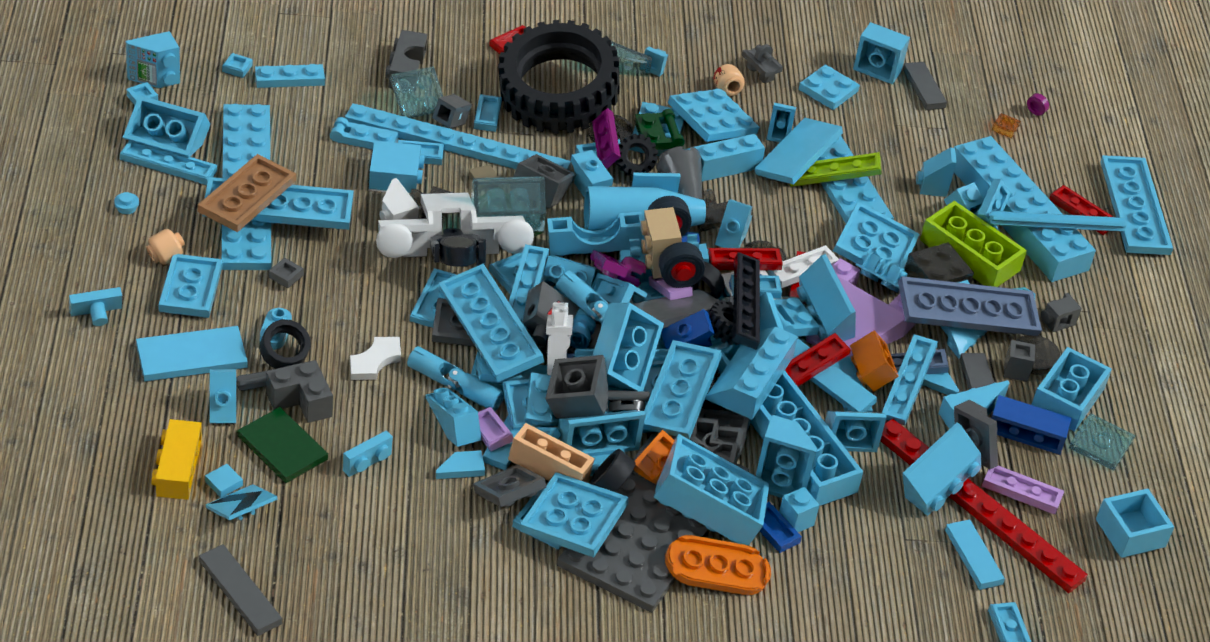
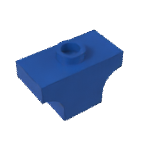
[661,309,714,349]

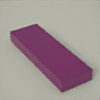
[592,108,621,169]

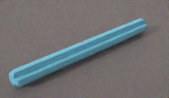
[989,211,1126,232]

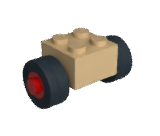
[641,196,705,288]

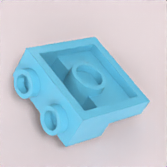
[543,256,601,287]

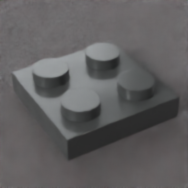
[473,465,546,507]

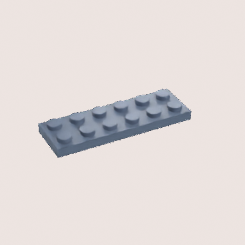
[898,276,1042,336]

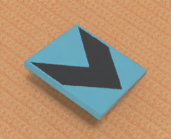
[205,484,278,520]

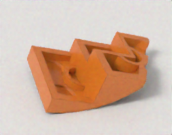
[633,430,675,485]

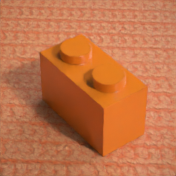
[850,330,899,392]

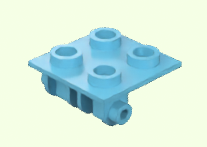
[855,252,907,293]

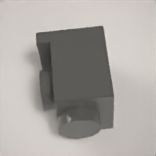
[1041,293,1082,332]

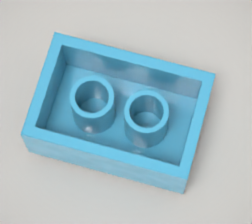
[1031,347,1112,432]

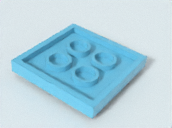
[668,89,760,142]
[833,201,920,273]
[520,472,628,558]

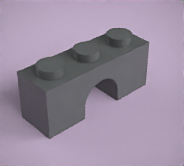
[385,30,428,92]

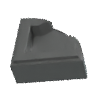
[609,400,645,412]

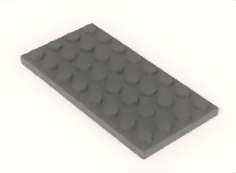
[557,431,749,613]

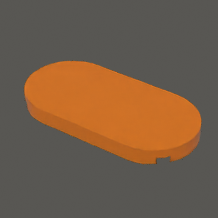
[665,535,771,595]

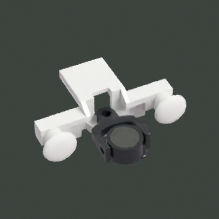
[376,193,534,267]

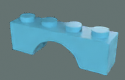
[547,212,645,256]

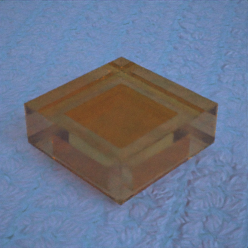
[992,113,1021,139]

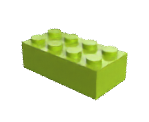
[920,200,1027,287]

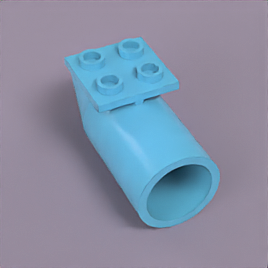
[584,173,706,231]

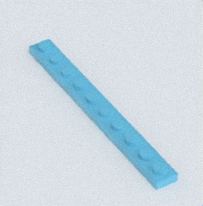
[345,103,571,170]

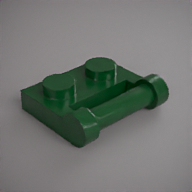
[634,109,685,150]

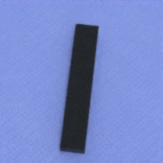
[733,252,760,350]

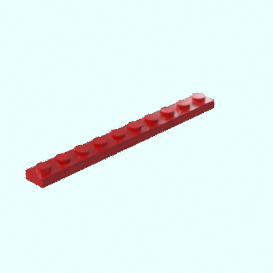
[880,419,1088,593]

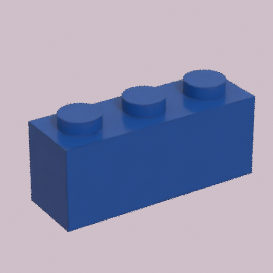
[991,395,1072,455]

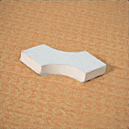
[350,337,401,380]

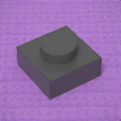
[269,257,304,288]

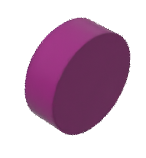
[1027,93,1049,116]

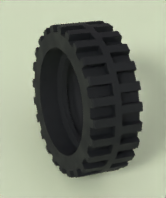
[498,20,620,134]

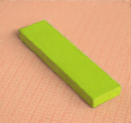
[790,152,882,187]

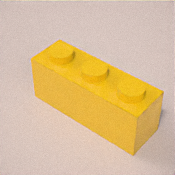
[151,419,202,500]

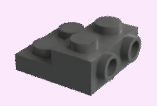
[954,400,998,469]

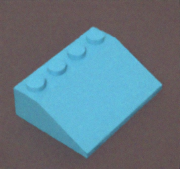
[654,434,769,546]

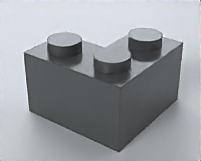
[266,360,333,423]

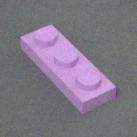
[982,466,1064,515]

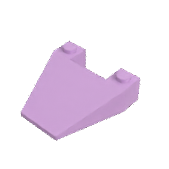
[804,258,916,357]

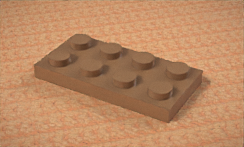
[198,154,296,232]

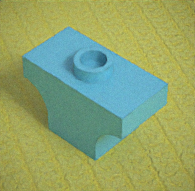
[571,150,613,196]
[715,199,753,248]
[210,369,236,423]

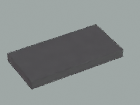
[633,289,720,328]

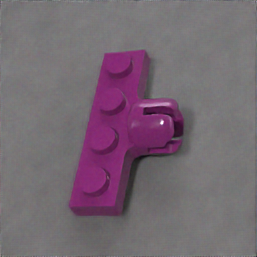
[590,250,646,288]

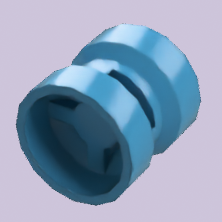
[570,314,596,349]

